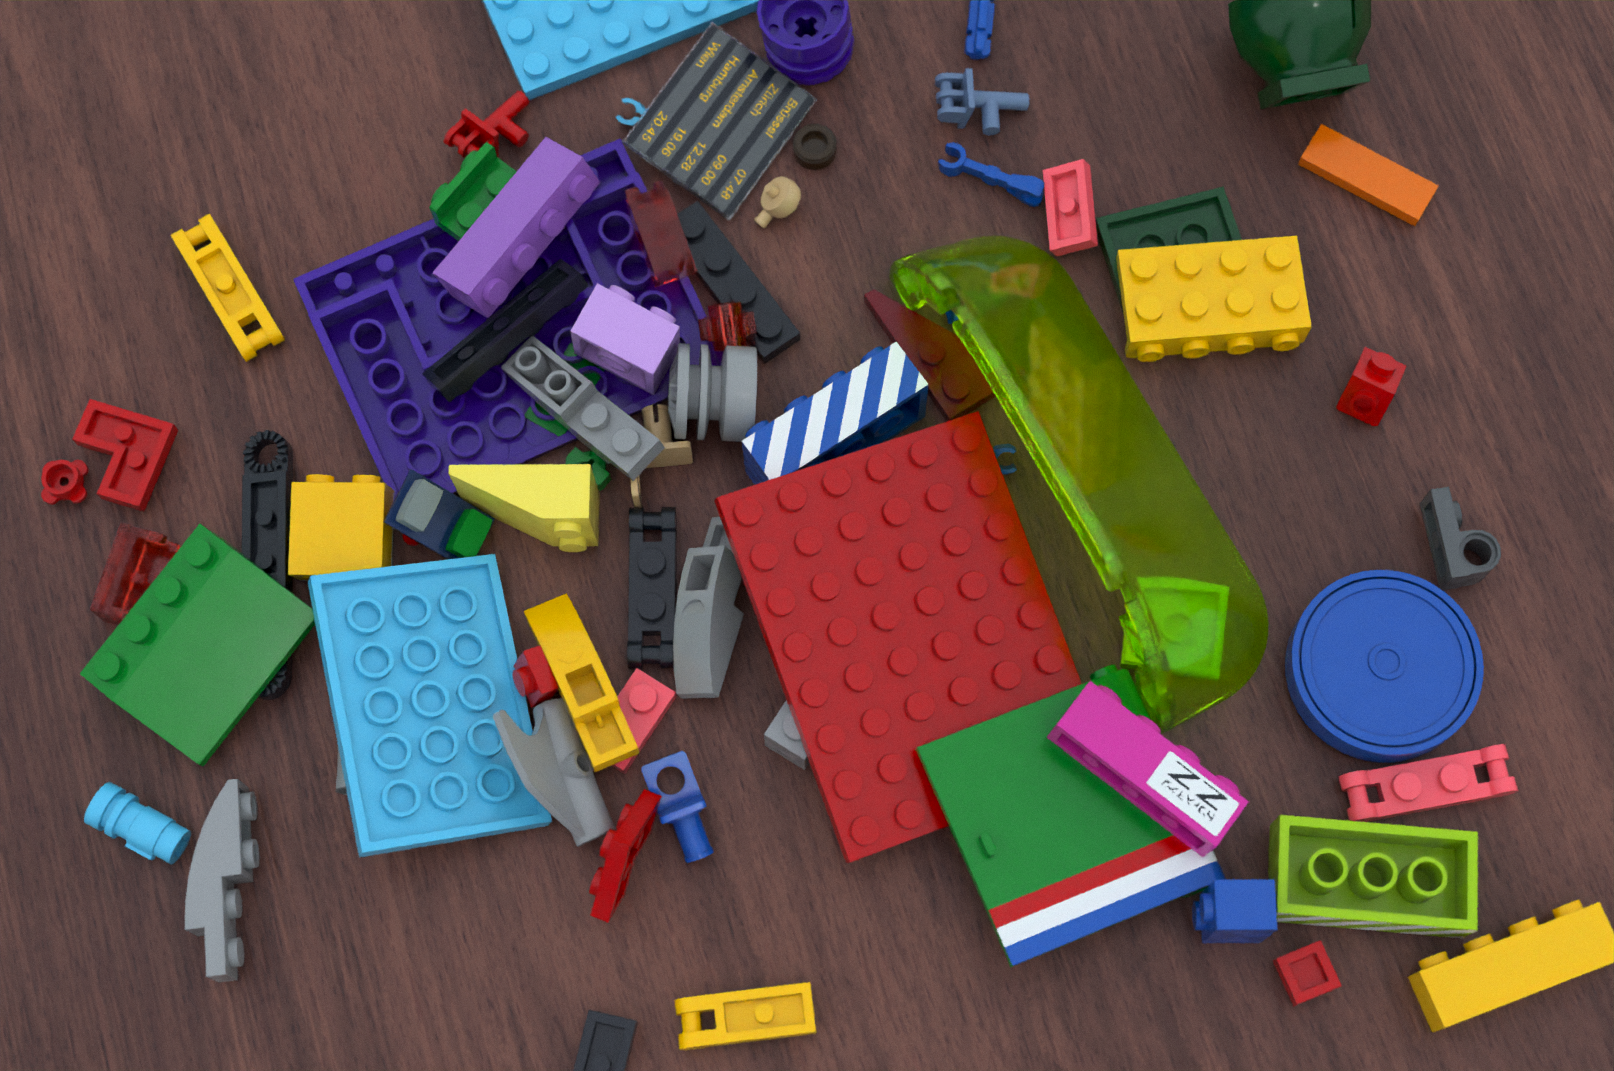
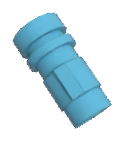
[84,781,191,865]

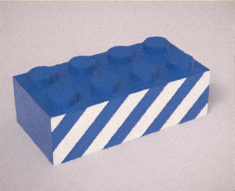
[742,342,929,485]

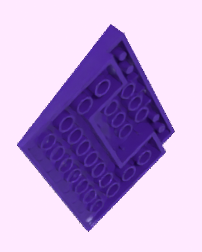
[293,139,724,500]

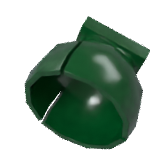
[1228,0,1371,110]

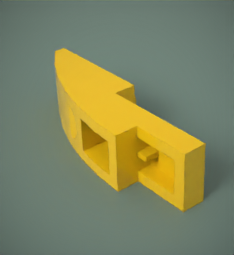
[523,593,639,772]

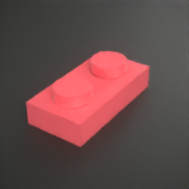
[1043,159,1098,257]
[611,668,677,774]

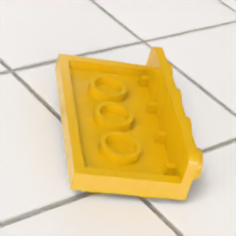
[1116,236,1312,362]

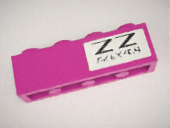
[1047,681,1249,857]

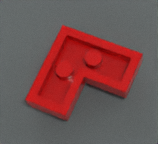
[72,399,178,512]
[589,789,662,923]

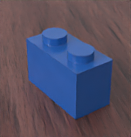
[1192,879,1278,943]

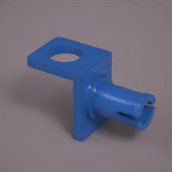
[641,751,714,863]

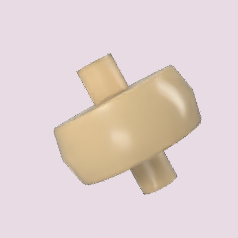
[754,177,801,228]

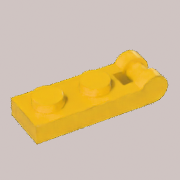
[674,982,816,1050]

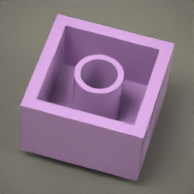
[570,283,680,395]

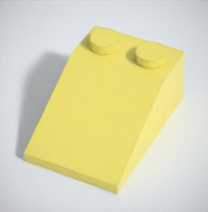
[449,464,600,552]

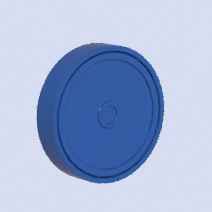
[1285,570,1484,763]

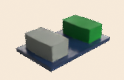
[383,469,495,559]

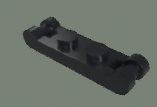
[627,507,677,669]

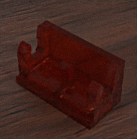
[625,181,698,287]
[90,523,180,625]

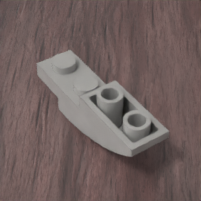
[501,336,665,481]
[673,517,744,699]
[185,779,259,982]

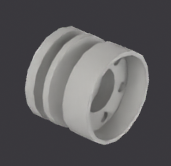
[668,343,757,442]

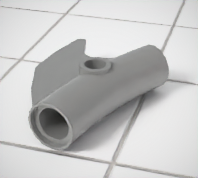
[493,698,616,847]

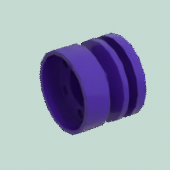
[756,0,854,85]

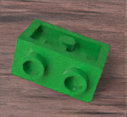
[429,142,517,241]

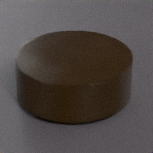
[793,124,837,170]

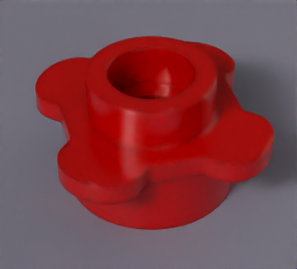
[41,459,89,505]

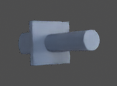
[935,68,1029,135]

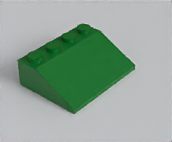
[80,524,315,766]

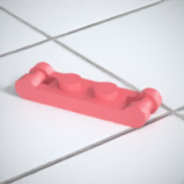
[1338,744,1518,822]

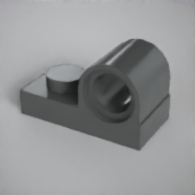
[1420,487,1501,590]

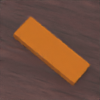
[1298,124,1439,226]

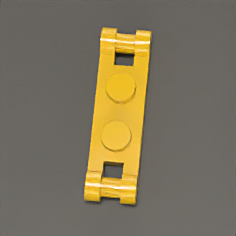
[171,213,285,362]

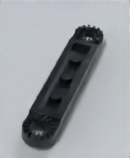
[242,430,293,700]

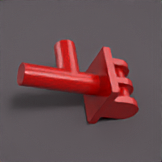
[444,91,530,158]

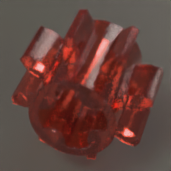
[698,301,757,351]

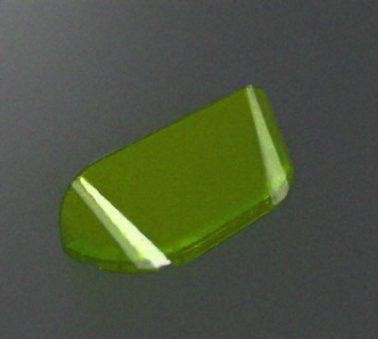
[889,236,1269,734]

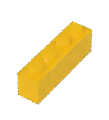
[1408,899,1614,1033]

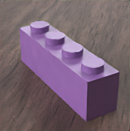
[433,137,600,318]

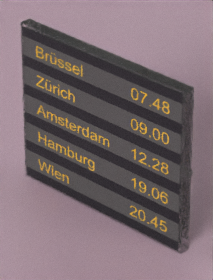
[622,22,817,221]

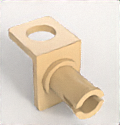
[630,404,693,508]

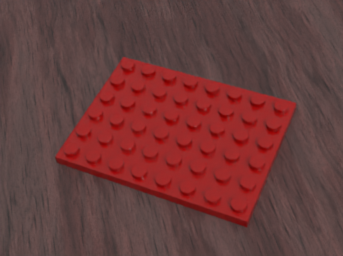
[714,411,1082,864]

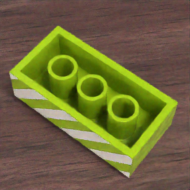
[1268,815,1478,938]

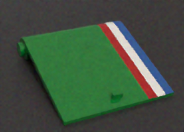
[916,664,1226,967]

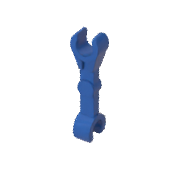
[938,142,1044,207]

